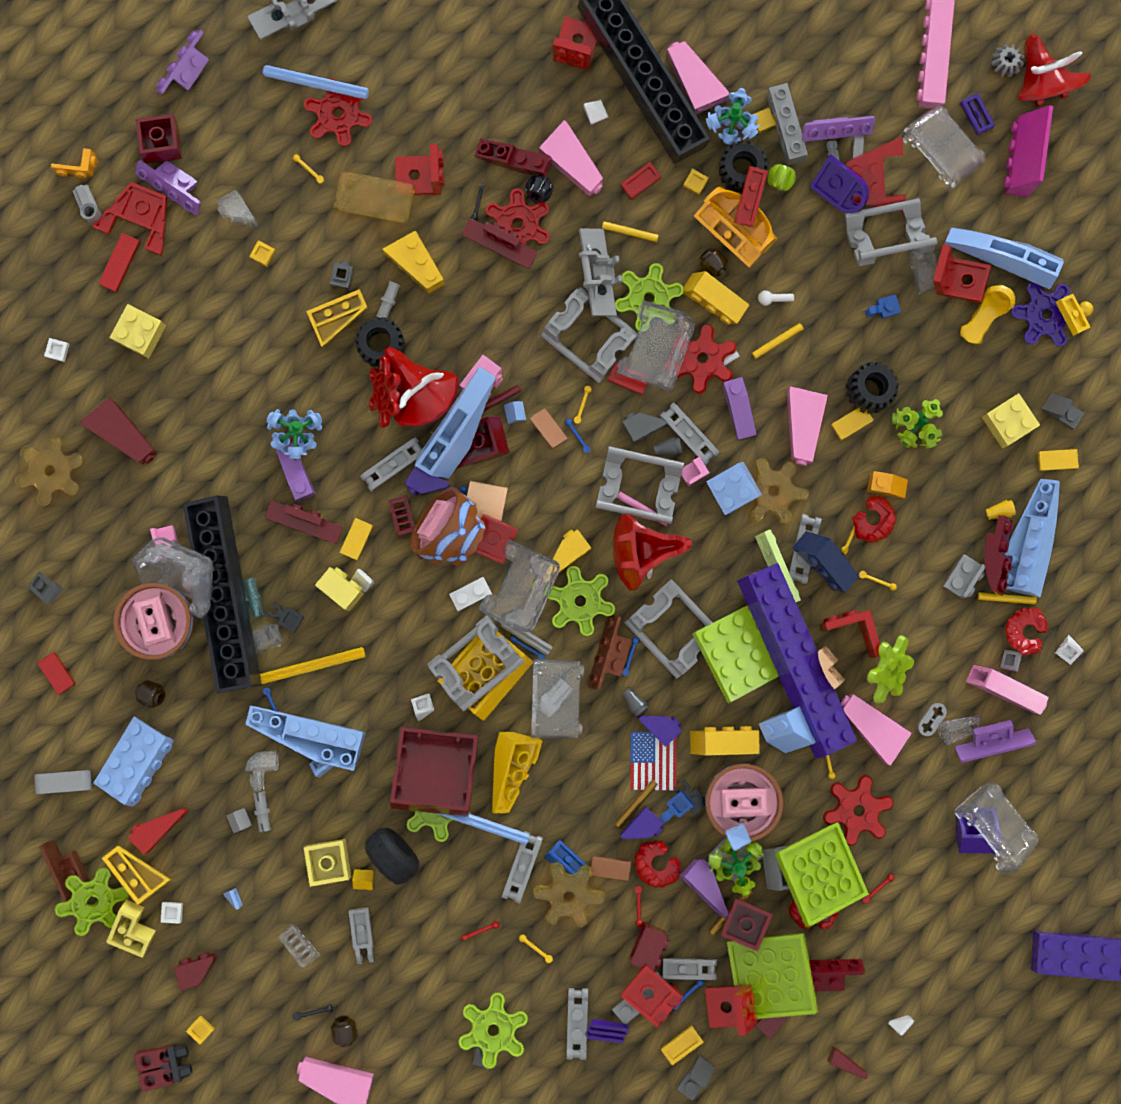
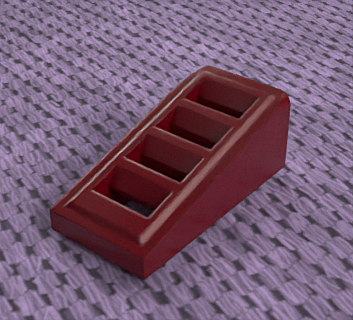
[388,495,415,537]
[827,1046,868,1079]

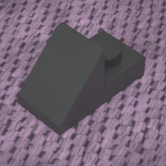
[1041,393,1084,430]
[28,571,63,604]
[676,1055,715,1101]

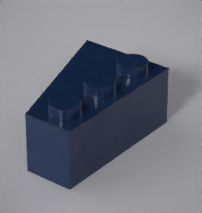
[792,531,859,593]

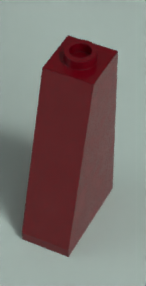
[80,398,157,464]

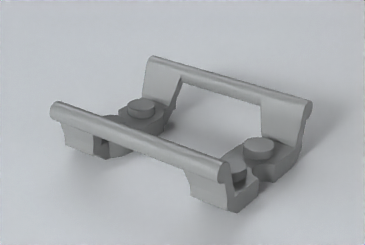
[844,198,937,266]
[541,287,640,383]
[596,446,684,524]
[624,579,713,679]
[427,615,524,711]

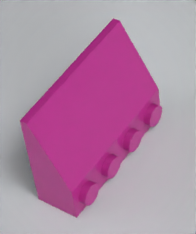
[1003,106,1053,197]

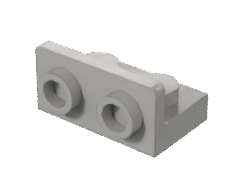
[942,554,986,599]

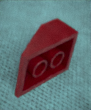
[456,416,510,469]

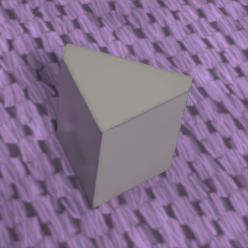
[1000,650,1022,672]
[226,808,252,833]

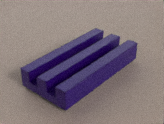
[960,93,995,136]
[585,1019,629,1043]

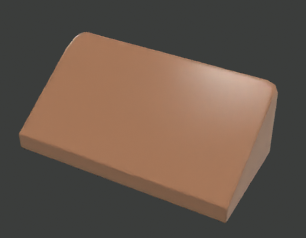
[530,409,568,450]
[590,856,631,881]

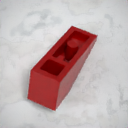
[128,807,189,855]

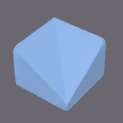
[725,823,751,851]

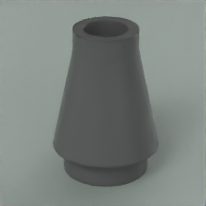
[654,437,683,456]
[622,688,649,717]

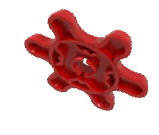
[304,78,372,146]
[486,188,549,245]
[670,324,737,394]
[369,356,401,428]
[823,775,893,846]

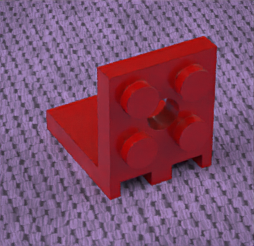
[553,17,597,71]
[395,144,445,196]
[933,244,991,303]
[819,610,880,658]
[620,964,683,1027]
[705,984,757,1036]

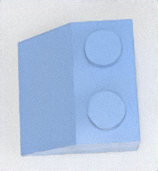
[759,707,816,753]

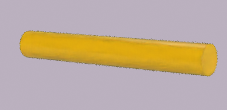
[602,221,658,242]
[752,323,803,359]
[977,592,1037,605]

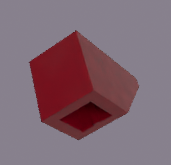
[174,952,217,991]

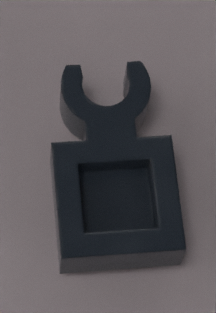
[267,603,305,633]
[674,780,705,815]

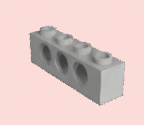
[766,83,808,166]

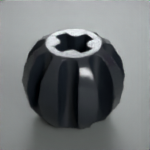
[525,175,553,203]

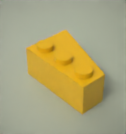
[306,289,368,348]
[690,726,759,755]
[102,846,172,905]

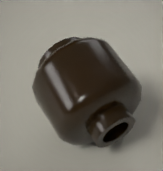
[699,248,727,277]
[135,680,165,708]
[330,1016,358,1047]

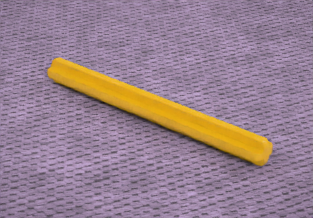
[260,647,365,684]

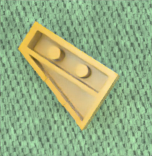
[382,231,445,294]
[683,271,749,325]

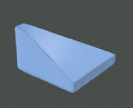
[223,888,243,910]

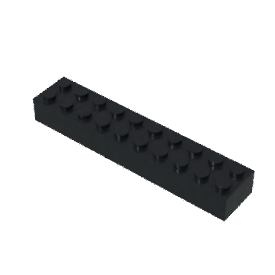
[577,0,710,164]
[183,495,262,694]

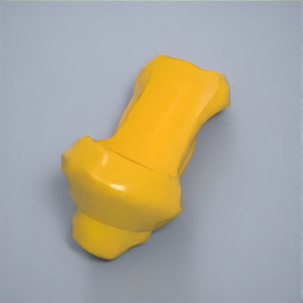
[960,285,1016,345]

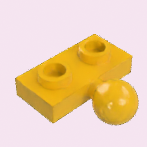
[1056,294,1093,336]

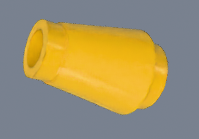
[986,500,1016,520]

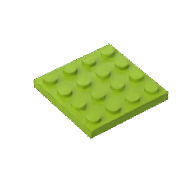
[692,605,779,703]
[775,822,869,927]
[727,933,818,1019]

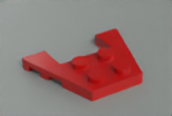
[845,137,906,213]
[92,182,168,256]

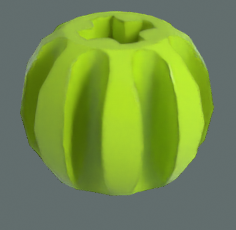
[767,164,796,191]

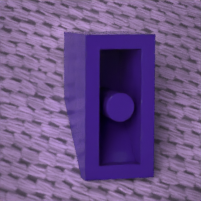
[405,466,450,496]
[638,716,682,747]
[620,806,663,839]

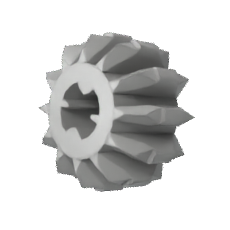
[991,44,1024,77]

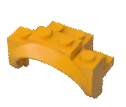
[694,187,778,268]

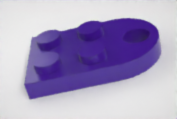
[810,155,869,213]

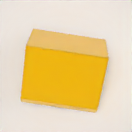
[352,869,374,890]

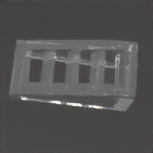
[939,715,981,745]
[278,924,320,968]

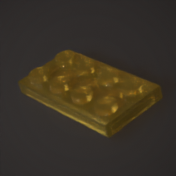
[333,171,415,223]

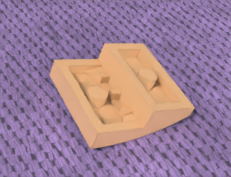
[467,481,508,521]
[818,646,845,689]

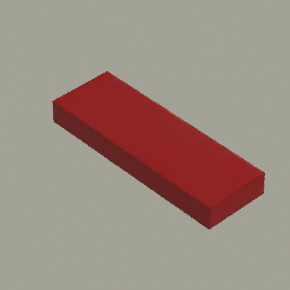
[734,166,768,228]
[98,233,140,293]

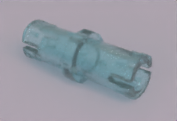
[243,577,264,618]

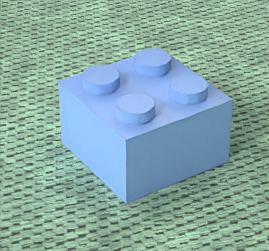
[706,462,762,515]

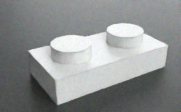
[449,577,492,611]

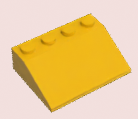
[438,632,533,721]

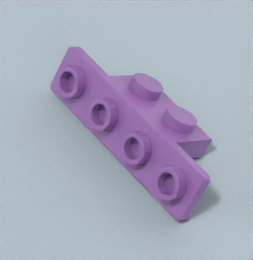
[156,30,209,94]
[802,116,875,142]
[136,160,201,216]
[955,720,1036,763]

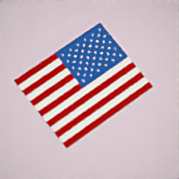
[630,732,677,790]

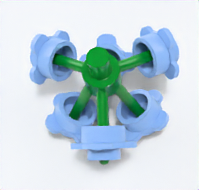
[706,88,760,145]
[267,409,322,460]

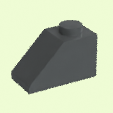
[622,412,667,444]

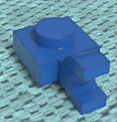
[865,294,901,319]
[660,790,694,823]

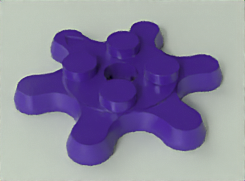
[1011,282,1070,346]

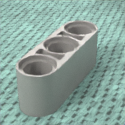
[34,770,92,794]

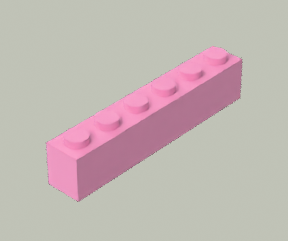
[916,0,955,110]

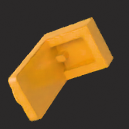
[51,148,97,179]

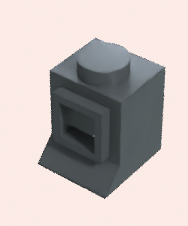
[329,261,355,292]

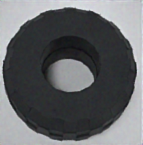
[365,827,420,885]

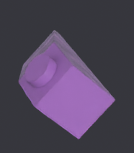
[722,377,757,440]
[276,443,316,502]
[679,859,728,917]

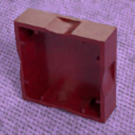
[390,727,478,817]

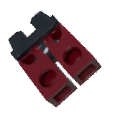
[134,1043,193,1092]

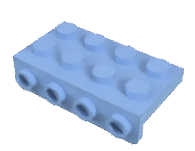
[94,717,174,806]

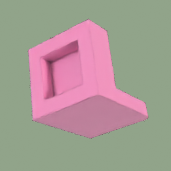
[681,456,709,487]
[150,525,178,549]

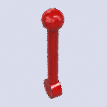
[862,874,895,904]
[635,886,643,927]
[461,921,499,941]

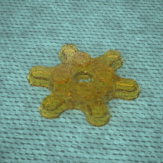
[15,435,84,506]
[749,458,809,525]
[533,862,605,927]

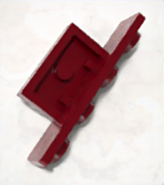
[462,219,537,269]
[265,501,343,544]
[809,959,865,991]

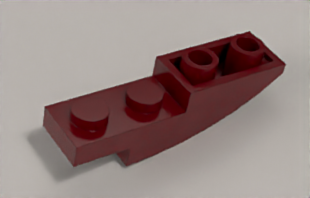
[474,138,552,176]
[985,515,1013,596]

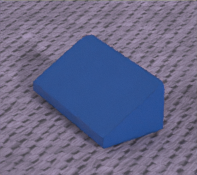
[544,840,588,883]

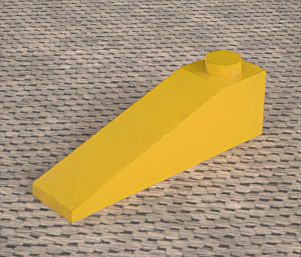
[492,732,542,813]

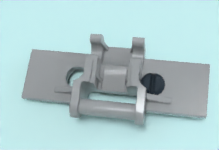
[247,0,338,40]
[579,228,623,316]

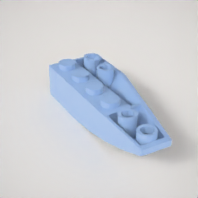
[944,228,1064,289]
[415,366,496,479]
[1005,479,1060,597]
[245,706,366,771]

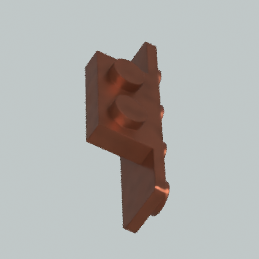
[587,614,632,690]
[39,840,90,917]

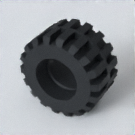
[719,140,768,193]
[355,316,405,368]
[846,362,899,414]

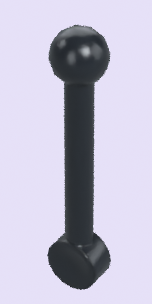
[471,183,484,221]
[293,1005,333,1021]

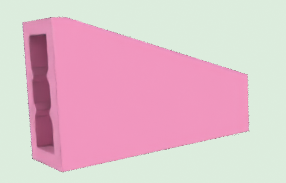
[666,41,730,115]
[539,120,603,197]
[787,386,828,466]
[966,665,1049,715]
[841,694,912,766]
[297,1057,374,1104]

